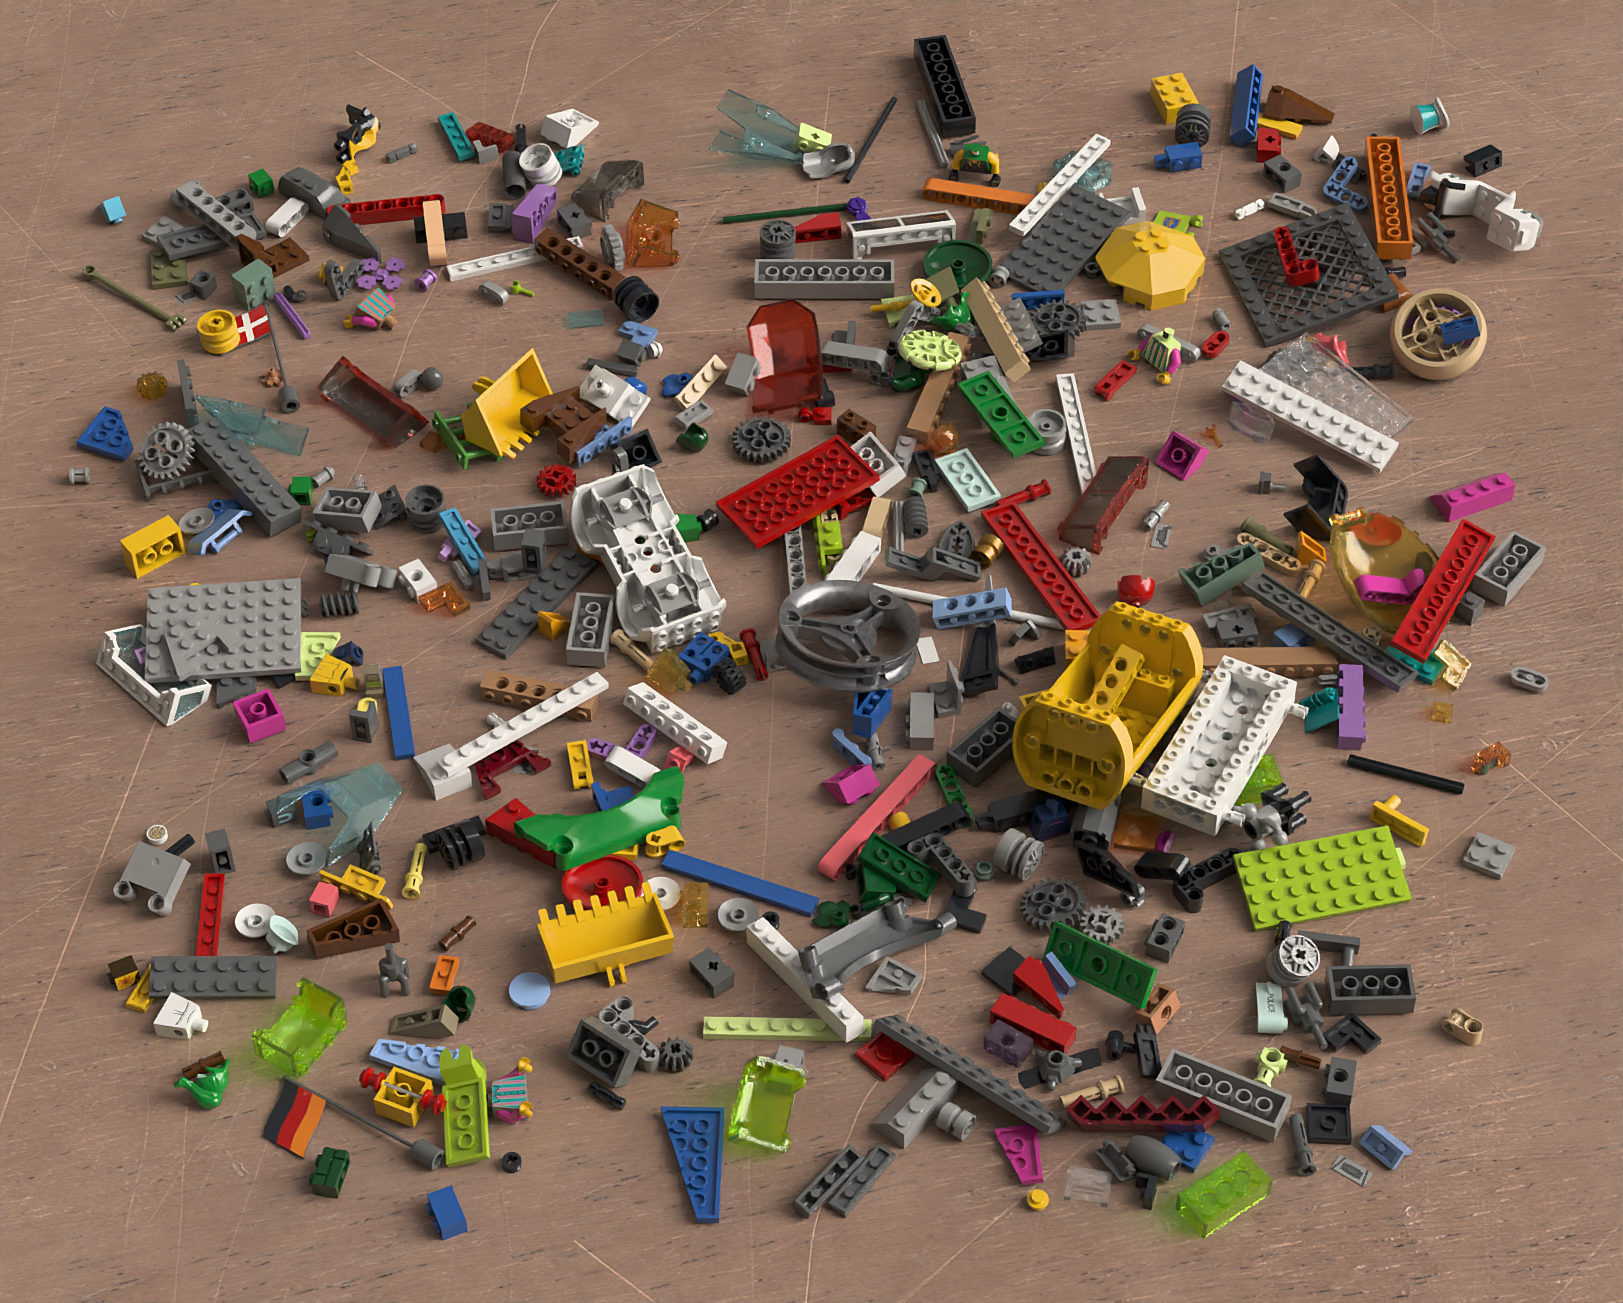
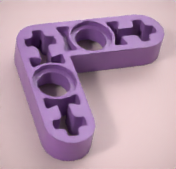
[587,724,657,762]

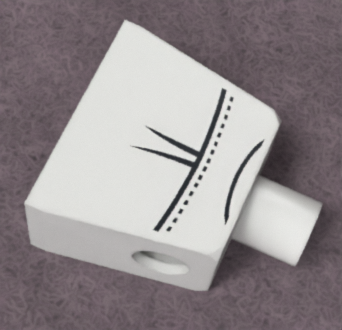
[153,992,208,1040]

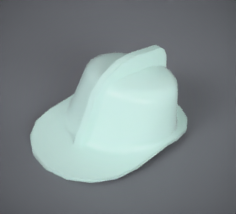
[266,915,298,954]

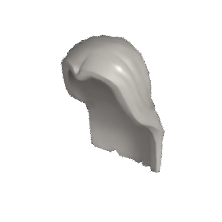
[802,143,855,178]

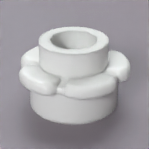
[647,341,663,358]

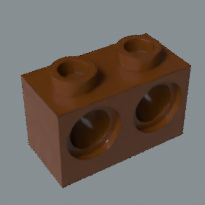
[837,409,876,444]

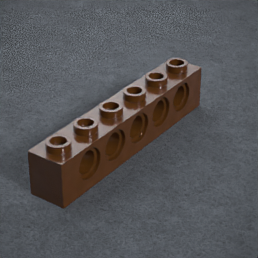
[534,227,626,300]

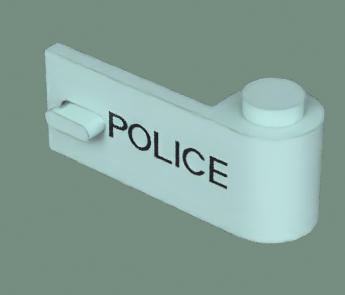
[1256,982,1288,1034]

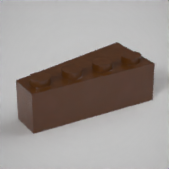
[306,898,400,959]

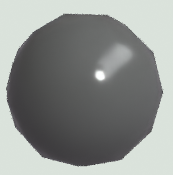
[421,367,443,389]

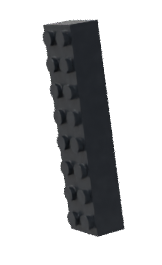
[914,35,976,138]

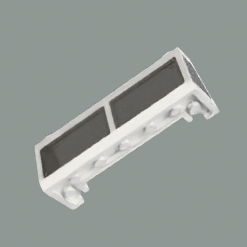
[846,210,956,259]

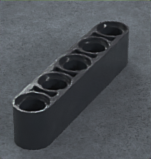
[881,801,971,853]

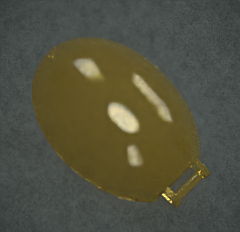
[1329,506,1454,635]

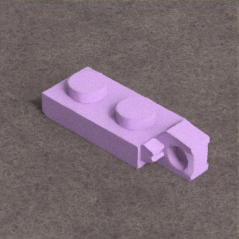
[438,520,482,563]

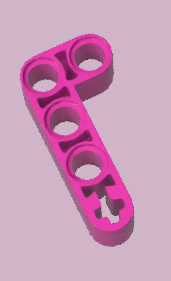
[1353,569,1427,605]

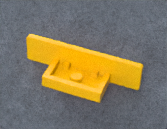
[318,864,393,909]

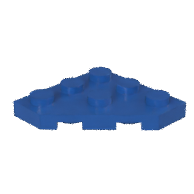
[76,406,134,462]

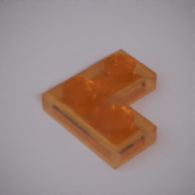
[418,581,470,617]

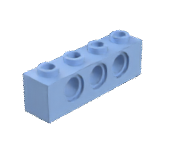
[932,588,1012,630]

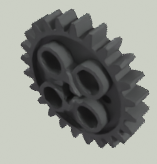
[1030,299,1086,340]
[732,415,791,463]
[1020,877,1087,933]

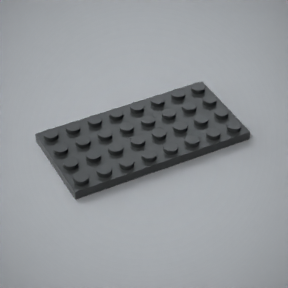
[998,184,1131,292]

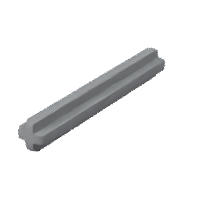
[893,501,904,552]

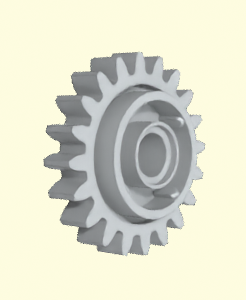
[600,224,625,272]

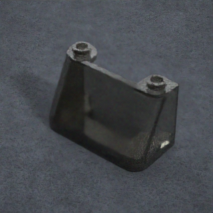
[571,160,644,222]

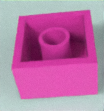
[233,688,286,743]

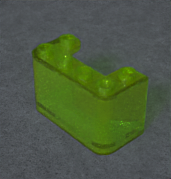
[251,977,348,1078]

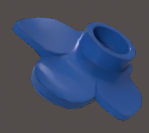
[662,373,693,397]
[208,499,243,524]

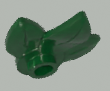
[812,900,850,929]

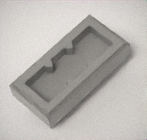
[674,400,713,430]

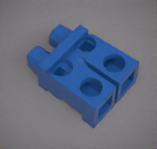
[674,632,730,686]

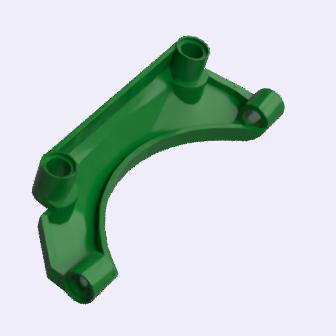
[513,765,685,871]

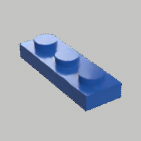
[1011,289,1065,310]

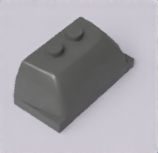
[278,167,351,220]

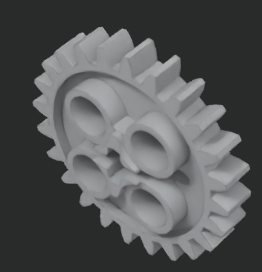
[137,422,195,481]

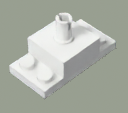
[580,365,651,426]

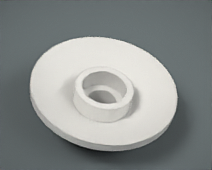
[642,877,680,910]
[235,903,276,938]

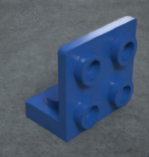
[591,782,634,812]

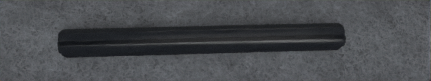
[1347,754,1465,794]

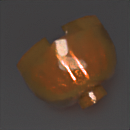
[923,422,959,457]

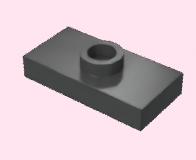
[476,559,491,601]

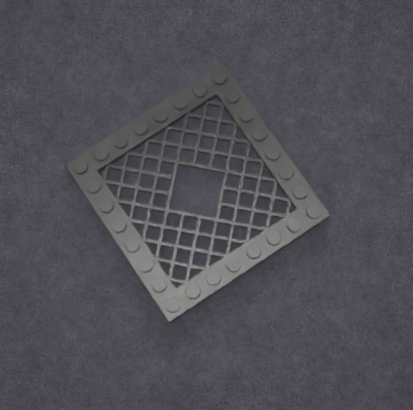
[1218,202,1399,348]

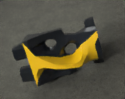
[334,104,381,164]

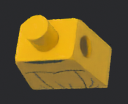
[310,654,360,697]

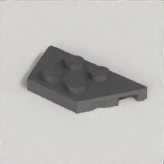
[216,676,257,709]

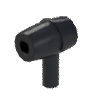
[1105,1030,1136,1061]

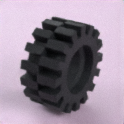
[712,657,746,695]

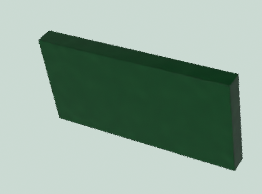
[856,832,942,903]

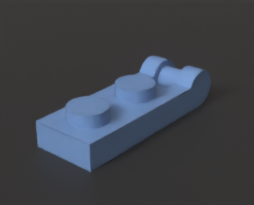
[1406,162,1431,201]
[833,728,872,767]

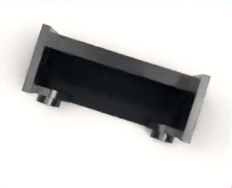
[1283,454,1348,540]

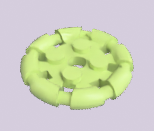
[898,330,962,371]

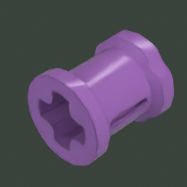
[414,269,437,292]

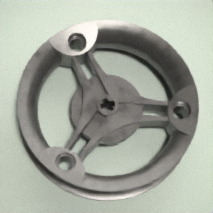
[775,580,921,693]

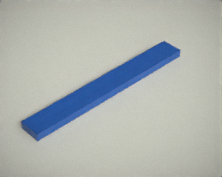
[662,850,819,917]

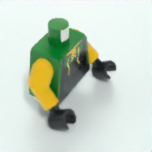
[949,143,1001,187]

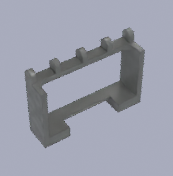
[135,449,219,502]

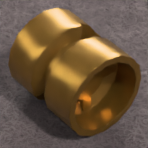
[970,534,1004,569]

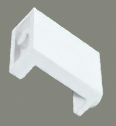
[1098,187,1146,225]

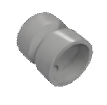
[936,1102,976,1141]

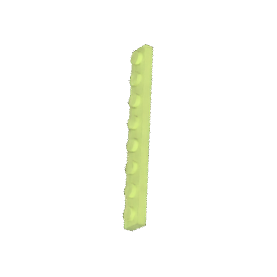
[703,1017,872,1042]

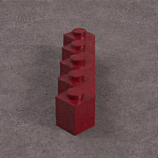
[1066,1095,1220,1132]

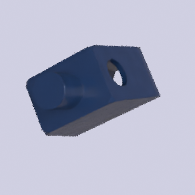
[1029,799,1071,842]

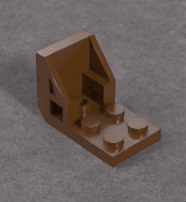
[236,233,310,279]

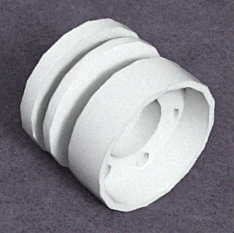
[519,143,562,187]

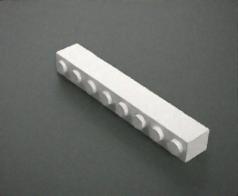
[746,917,863,1043]

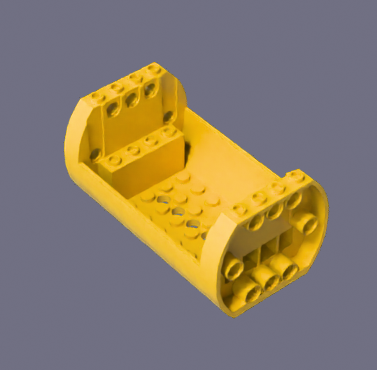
[1012,601,1203,810]

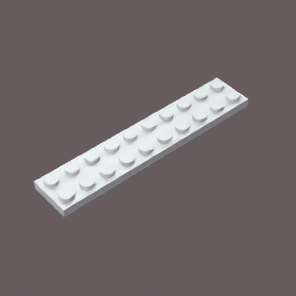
[1222,360,1399,473]

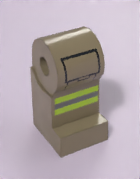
[363,664,384,699]

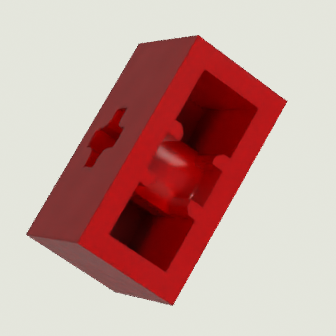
[1256,128,1281,163]

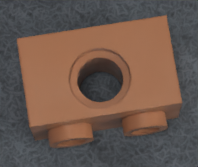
[1134,983,1181,1035]

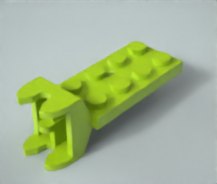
[439,1044,490,1168]

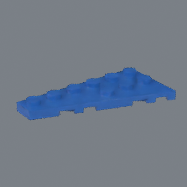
[660,1106,725,1223]

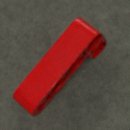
[1274,226,1320,287]

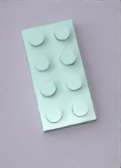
[935,448,1001,512]

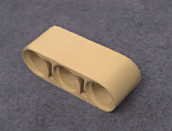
[862,497,892,541]

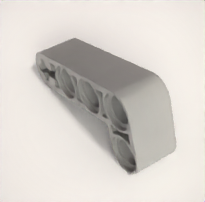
[817,341,890,386]
[599,996,660,1073]

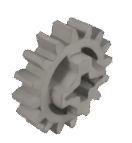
[1080,905,1124,945]

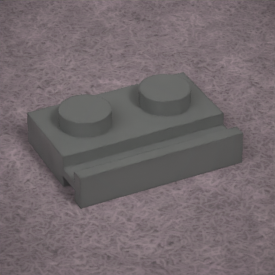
[488,203,515,231]

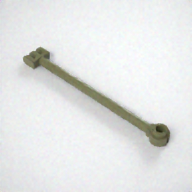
[82,265,187,332]

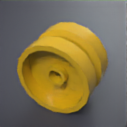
[197,309,240,354]

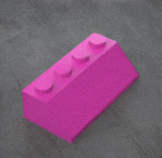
[1429,472,1515,522]

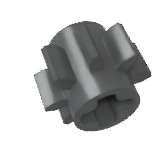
[1121,883,1146,907]

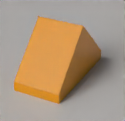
[1296,531,1327,564]
[537,611,571,641]

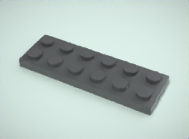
[156,212,266,261]
[149,956,277,999]

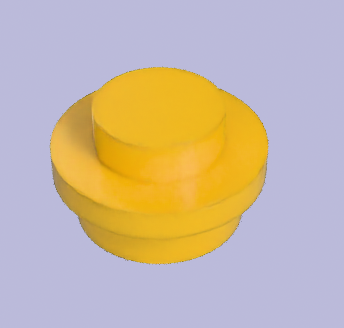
[1027,1189,1049,1211]

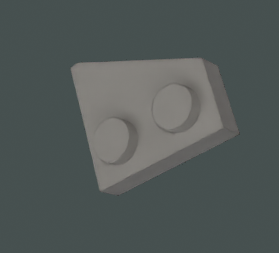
[866,956,922,994]

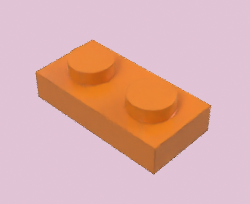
[429,955,460,995]

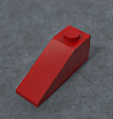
[795,212,841,244]
[1013,955,1064,1019]

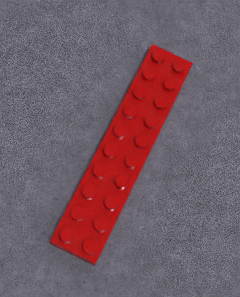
[981,501,1101,630]
[1389,518,1496,664]

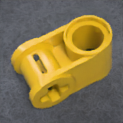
[645,826,685,858]

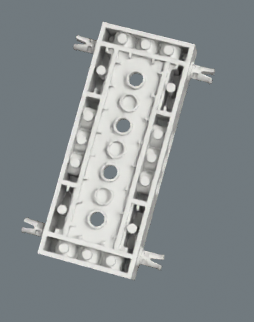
[1129,655,1309,836]

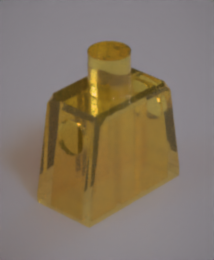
[644,648,692,693]

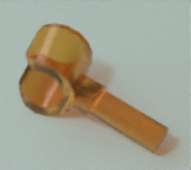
[1206,424,1223,448]

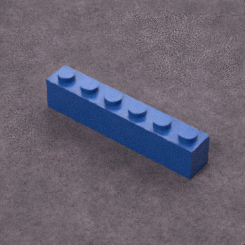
[1229,64,1263,147]

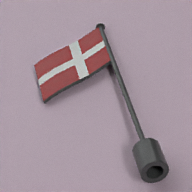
[221,301,300,413]

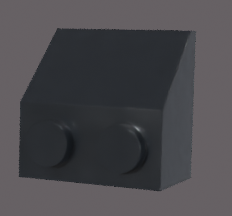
[610,429,662,469]

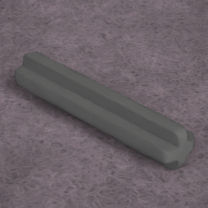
[586,358,638,376]

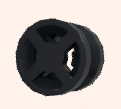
[696,509,719,532]

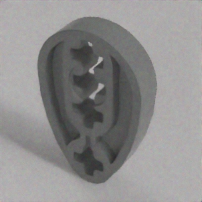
[939,521,975,559]

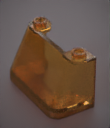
[626,199,680,267]

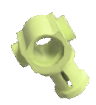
[1253,1047,1288,1087]

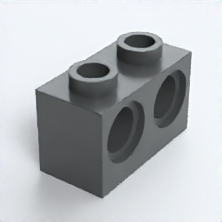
[215,187,254,216]
[1144,913,1186,963]

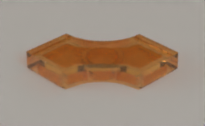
[420,427,466,453]

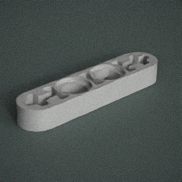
[1137,324,1201,363]

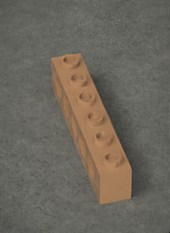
[480,669,599,722]

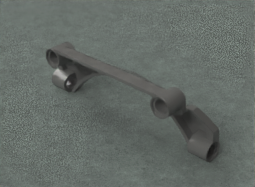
[798,900,957,1000]

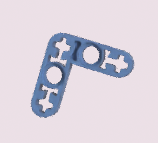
[1323,156,1368,213]

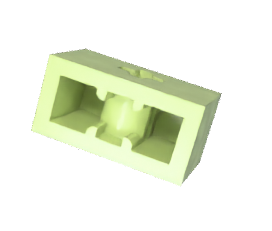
[793,123,832,153]

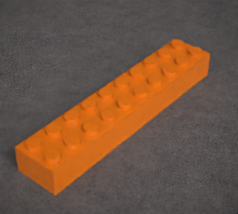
[1364,137,1413,260]

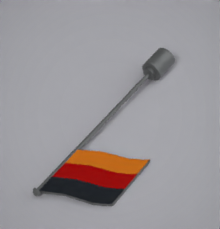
[263,1075,445,1170]

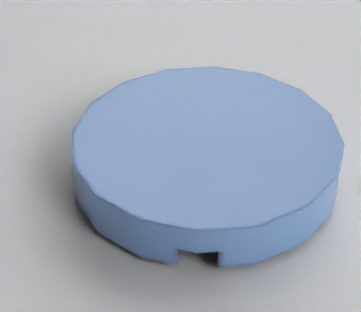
[509,972,551,1010]

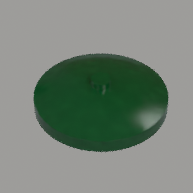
[923,240,993,292]

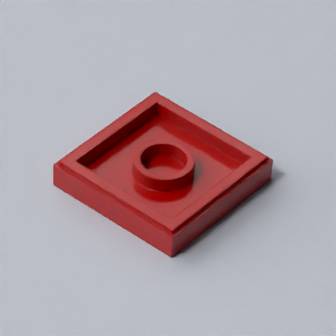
[855,1032,915,1082]

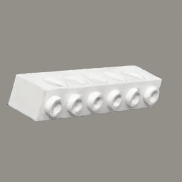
[623,682,727,764]

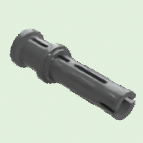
[1289,1113,1317,1176]

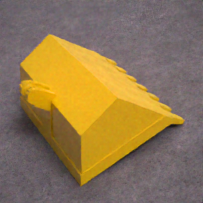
[461,348,553,459]

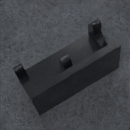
[1464,144,1502,178]

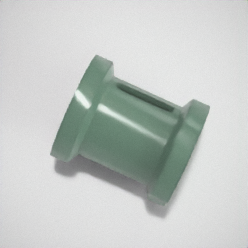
[906,477,927,498]

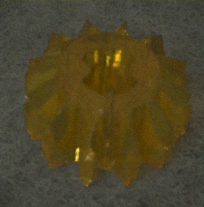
[137,371,168,401]

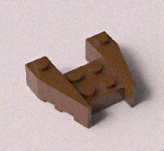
[520,386,607,464]

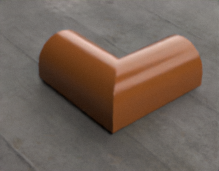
[1378,274,1413,313]

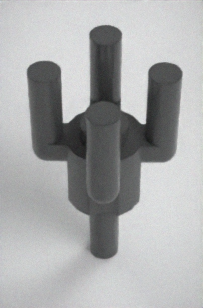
[1411,212,1460,263]
[378,943,410,998]
[1284,982,1328,1049]

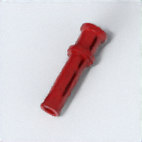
[995,479,1051,507]
[739,628,769,681]

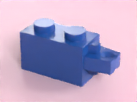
[1154,142,1203,172]

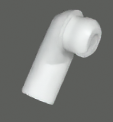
[1002,702,1020,719]

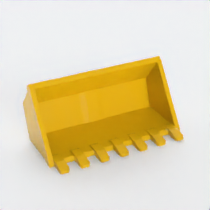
[537,881,674,987]

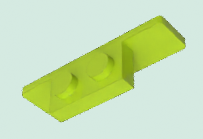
[813,514,843,576]

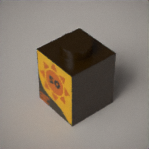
[107,955,141,991]

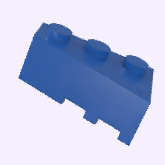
[853,688,892,738]

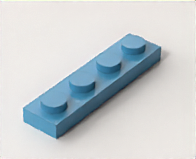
[438,507,488,577]

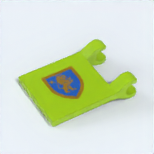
[1153,210,1203,237]

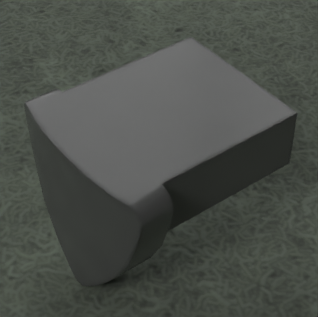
[1008,619,1041,647]

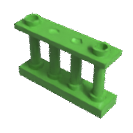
[432,402,504,470]

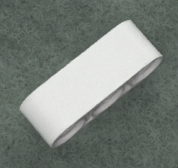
[265,197,309,237]
[604,746,660,789]

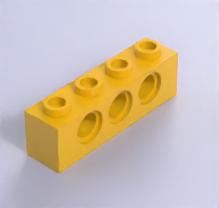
[1084,644,1146,714]

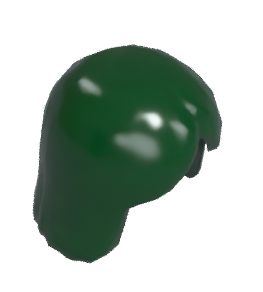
[676,422,709,452]
[440,985,476,1023]

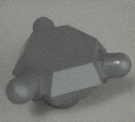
[1035,1050,1082,1091]

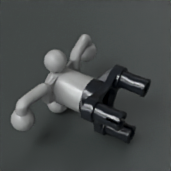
[1222,782,1312,851]

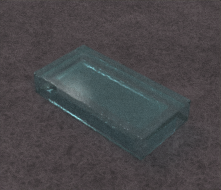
[568,309,604,329]

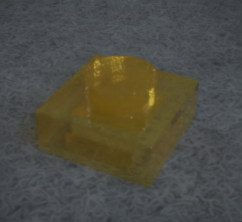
[1431,701,1454,724]

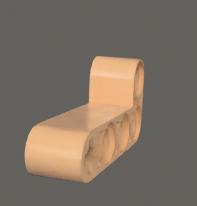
[423,200,447,266]

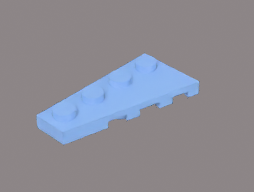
[369,1039,460,1086]

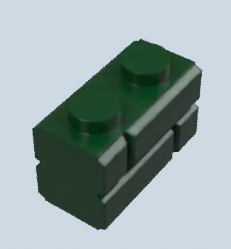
[309,1147,351,1199]

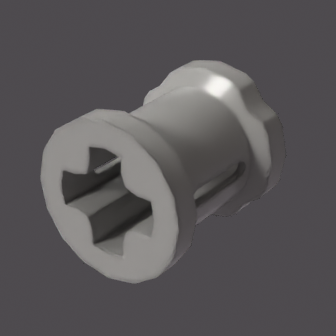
[69,467,90,484]

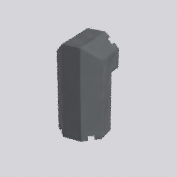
[1069,787,1125,851]

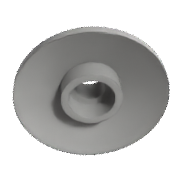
[178,507,215,534]
[286,842,327,875]
[718,898,759,932]

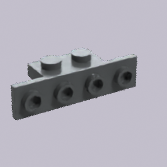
[303,519,374,555]

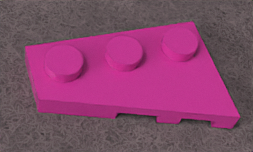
[994,1124,1044,1186]

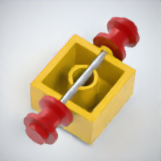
[359,1067,447,1128]

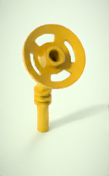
[870,279,941,312]

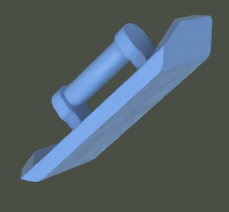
[188,509,252,556]

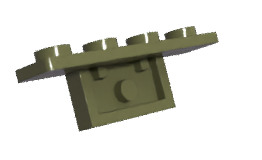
[966,208,992,247]

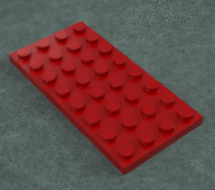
[716,435,880,549]

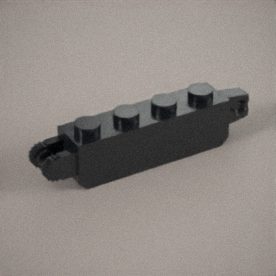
[975,789,1078,833]

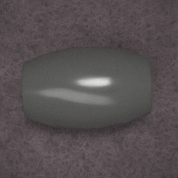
[1124,1135,1182,1181]

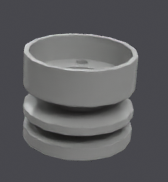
[993,828,1044,881]
[1266,935,1320,987]

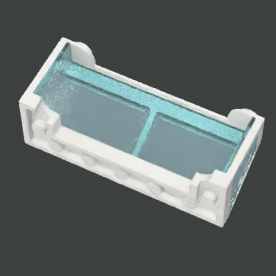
[96,624,212,726]

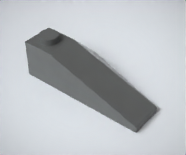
[323,203,382,264]

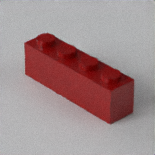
[990,993,1076,1053]

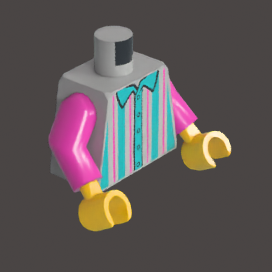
[486,1057,534,1124]

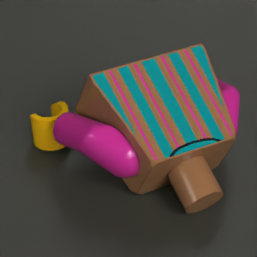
[343,288,398,330]

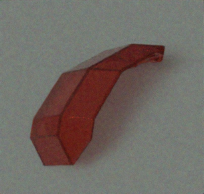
[746,299,823,415]

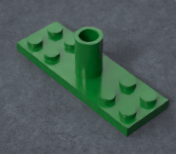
[957,370,1045,459]
[1042,922,1158,1009]

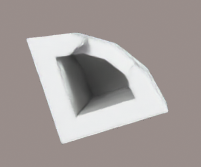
[1312,135,1339,163]

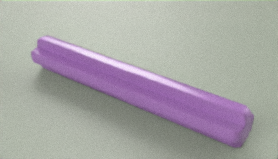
[273,292,311,339]

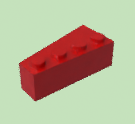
[485,798,556,868]

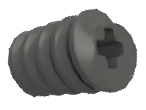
[902,497,929,538]
[319,590,359,617]

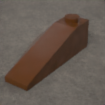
[1263,85,1335,124]

